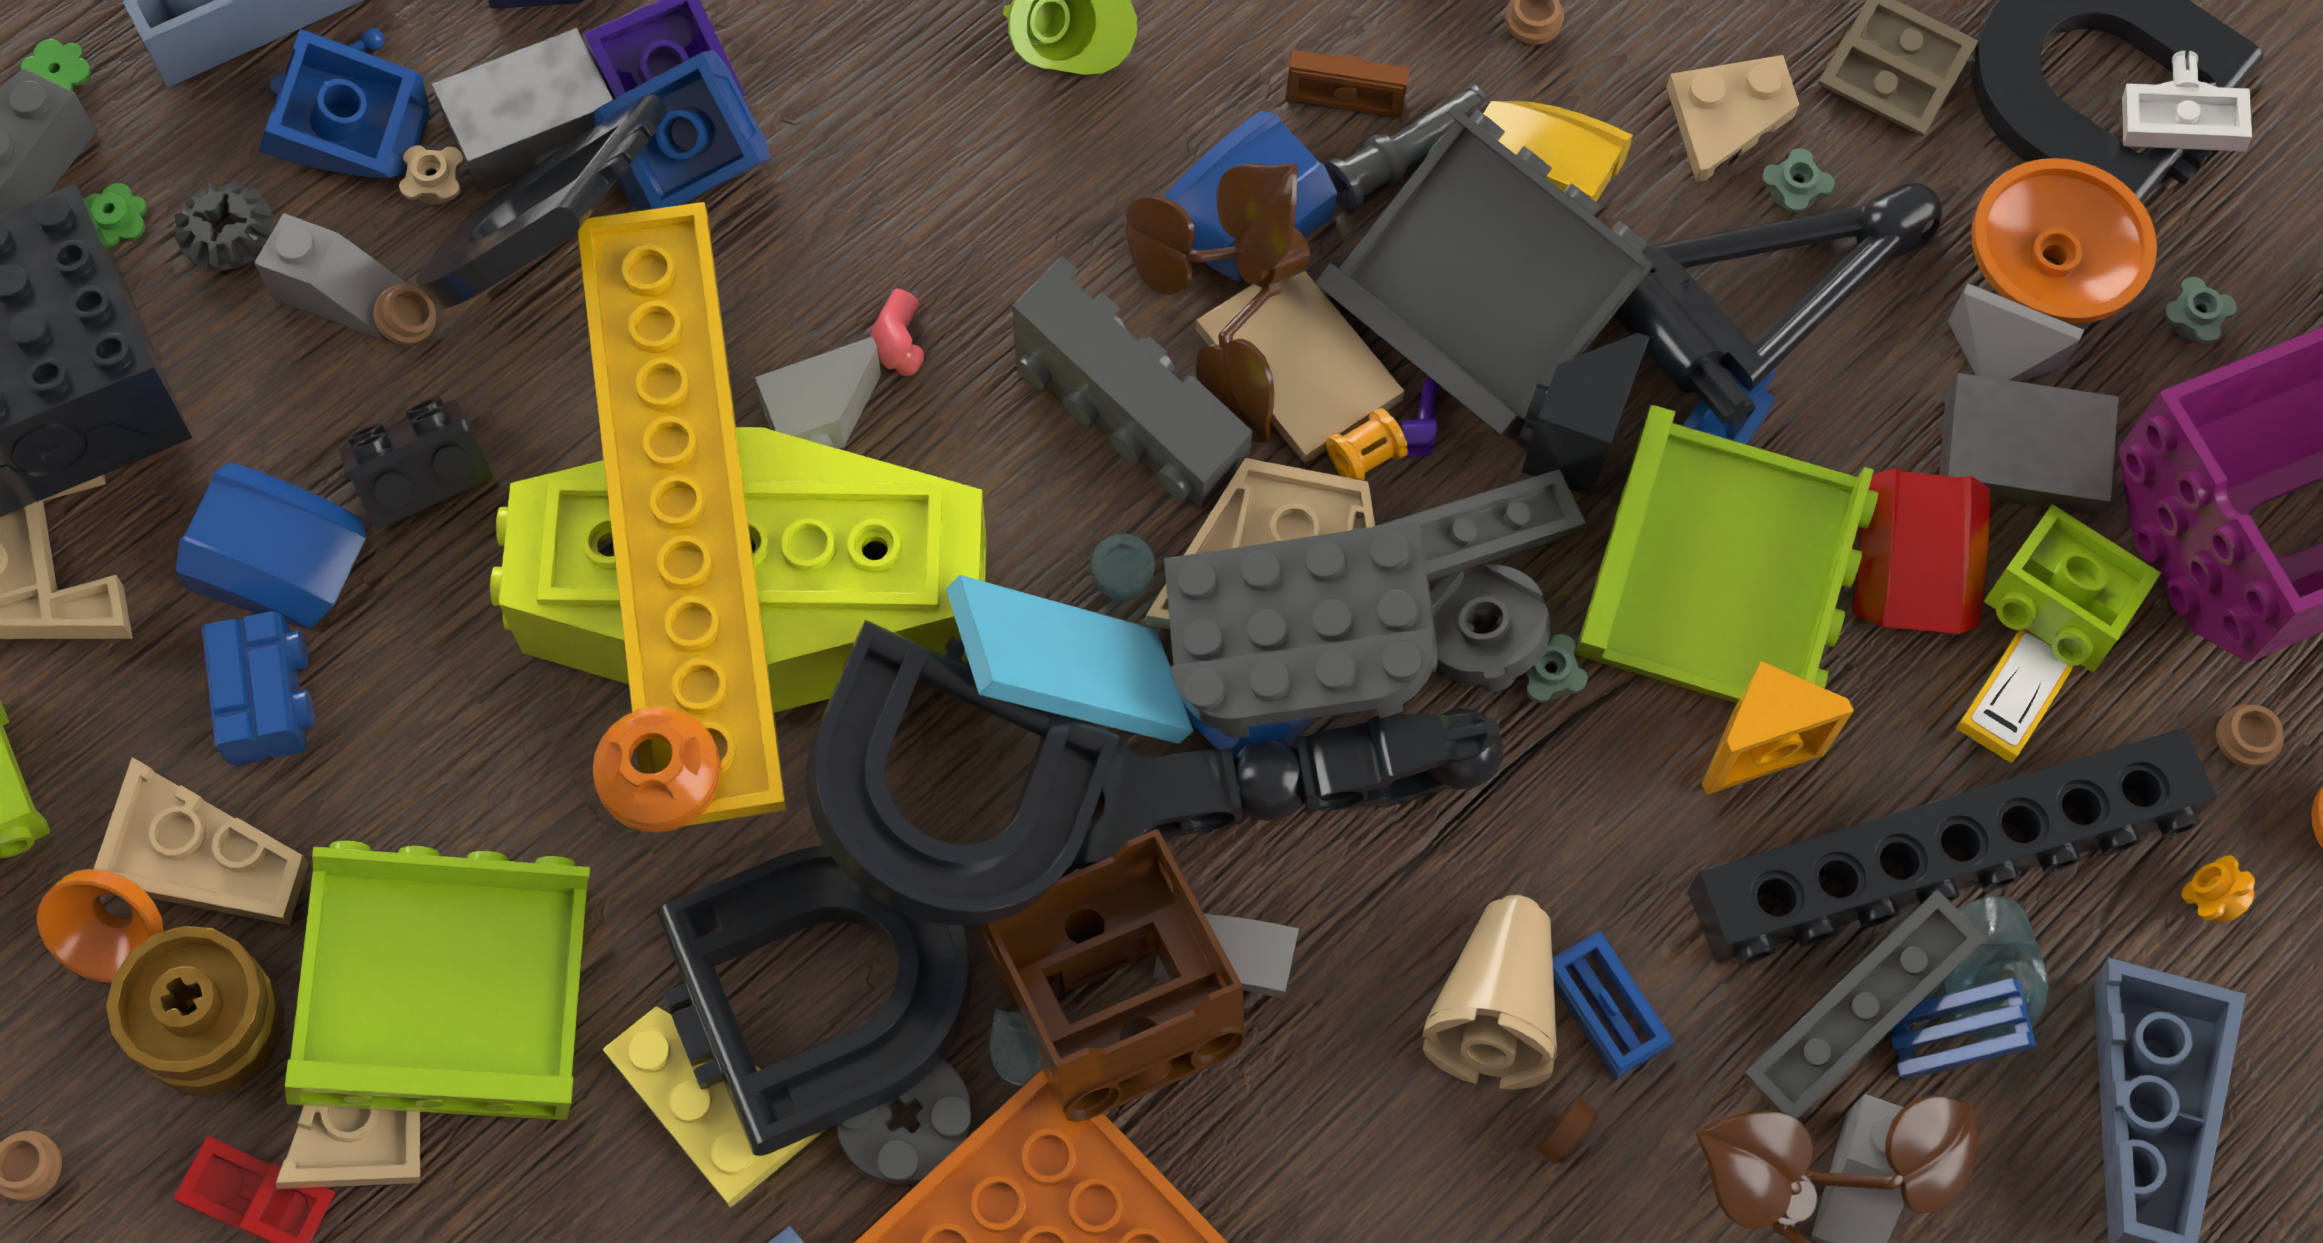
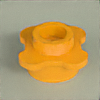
[2182,855,2255,923]

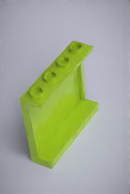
[1574,405,1878,704]
[285,841,590,1120]

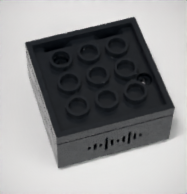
[0,184,192,517]

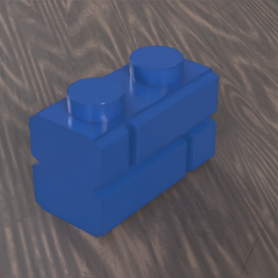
[202,611,316,766]

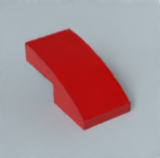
[173,1135,336,1243]

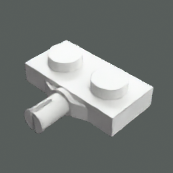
[2122,51,2252,151]

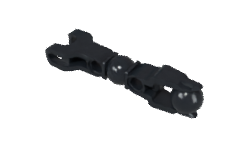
[1061,708,1503,878]

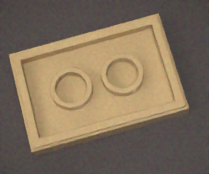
[1196,271,1404,464]

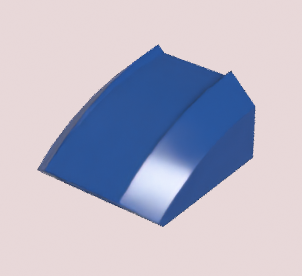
[258,29,430,178]
[595,50,771,211]
[1164,110,1337,282]
[176,462,366,629]

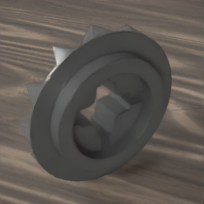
[174,179,274,271]

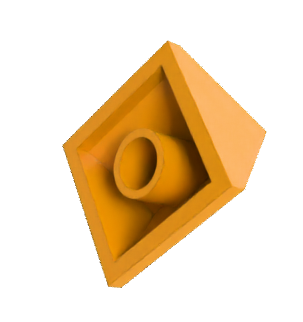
[1702,661,1854,795]

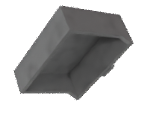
[432,28,613,194]
[1939,373,2119,515]

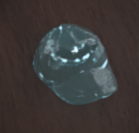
[1944,896,2050,1039]

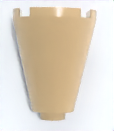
[1422,895,1557,1090]

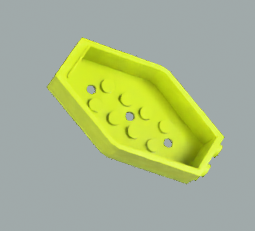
[490,427,987,713]

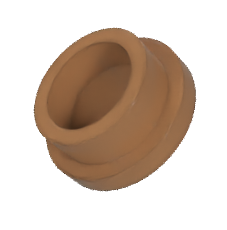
[1505,0,1564,44]
[373,284,436,346]
[2216,705,2283,768]
[0,1131,62,1201]

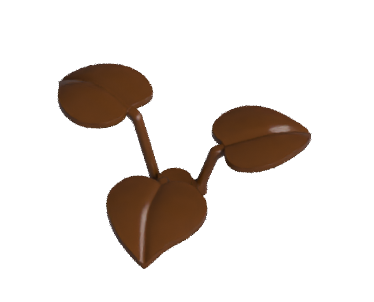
[1125,163,1310,442]
[1696,1095,1978,1243]

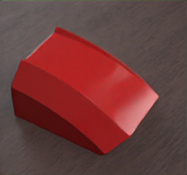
[1852,468,1990,634]

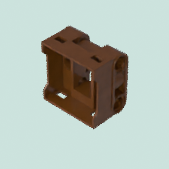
[981,829,1246,1122]

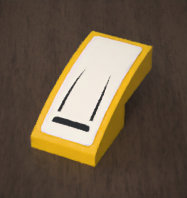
[1956,629,2074,764]

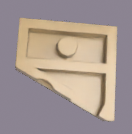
[1666,55,1799,182]

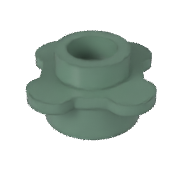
[1762,148,1834,213]
[2164,277,2237,344]
[1523,634,1588,703]

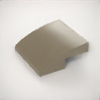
[1818,0,1978,137]

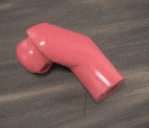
[870,288,924,376]

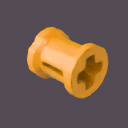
[1326,408,1408,481]

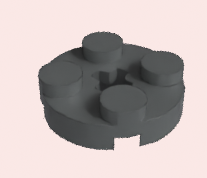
[1430,565,1551,691]
[837,1059,972,1187]

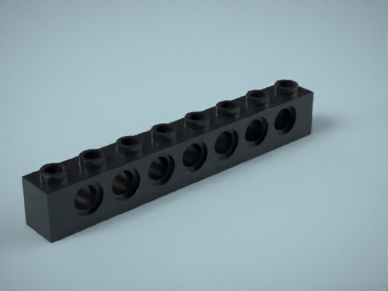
[1687,728,2217,965]

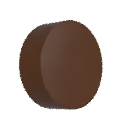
[1536,1096,1598,1165]

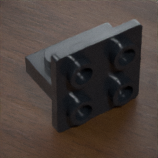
[339,397,494,530]

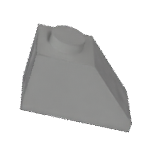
[254,213,408,339]
[755,337,881,449]
[1811,1094,1904,1243]

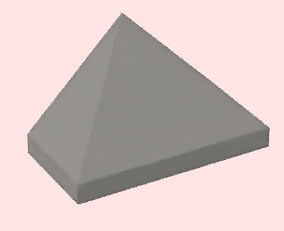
[1948,284,2084,382]

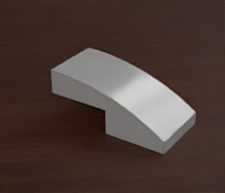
[1153,914,1299,999]

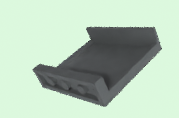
[1314,106,1654,440]

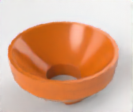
[593,707,722,833]
[37,869,164,983]

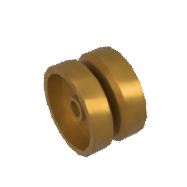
[106,926,284,1095]

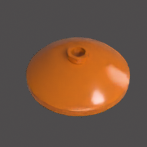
[1971,158,2157,324]

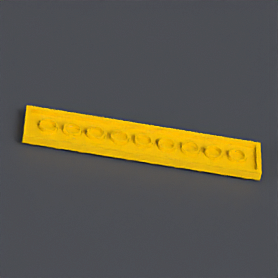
[578,202,787,827]

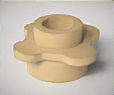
[399,145,464,205]

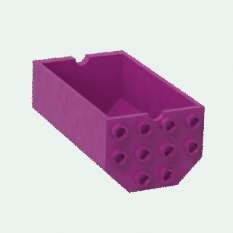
[2119,327,2323,663]

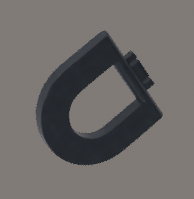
[1971,0,2263,203]
[416,95,667,309]
[806,619,1120,925]
[657,845,972,1156]

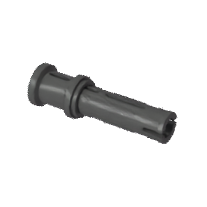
[1325,85,1490,210]

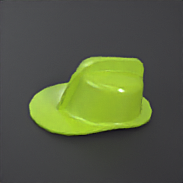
[1003,0,1137,75]

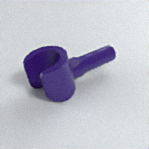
[1399,377,1439,457]

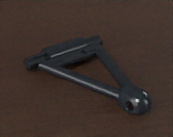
[1614,183,1942,427]

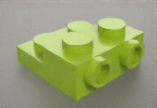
[1984,504,2161,673]

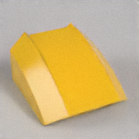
[1483,101,1633,202]

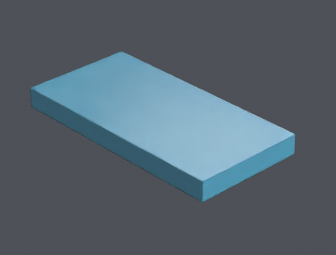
[946,575,1193,744]

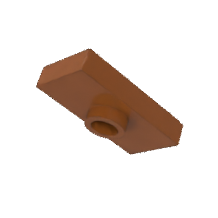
[1286,50,1410,118]

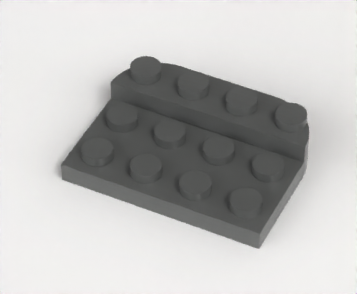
[1164,520,1438,738]

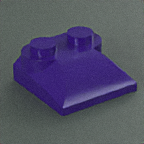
[583,0,745,99]

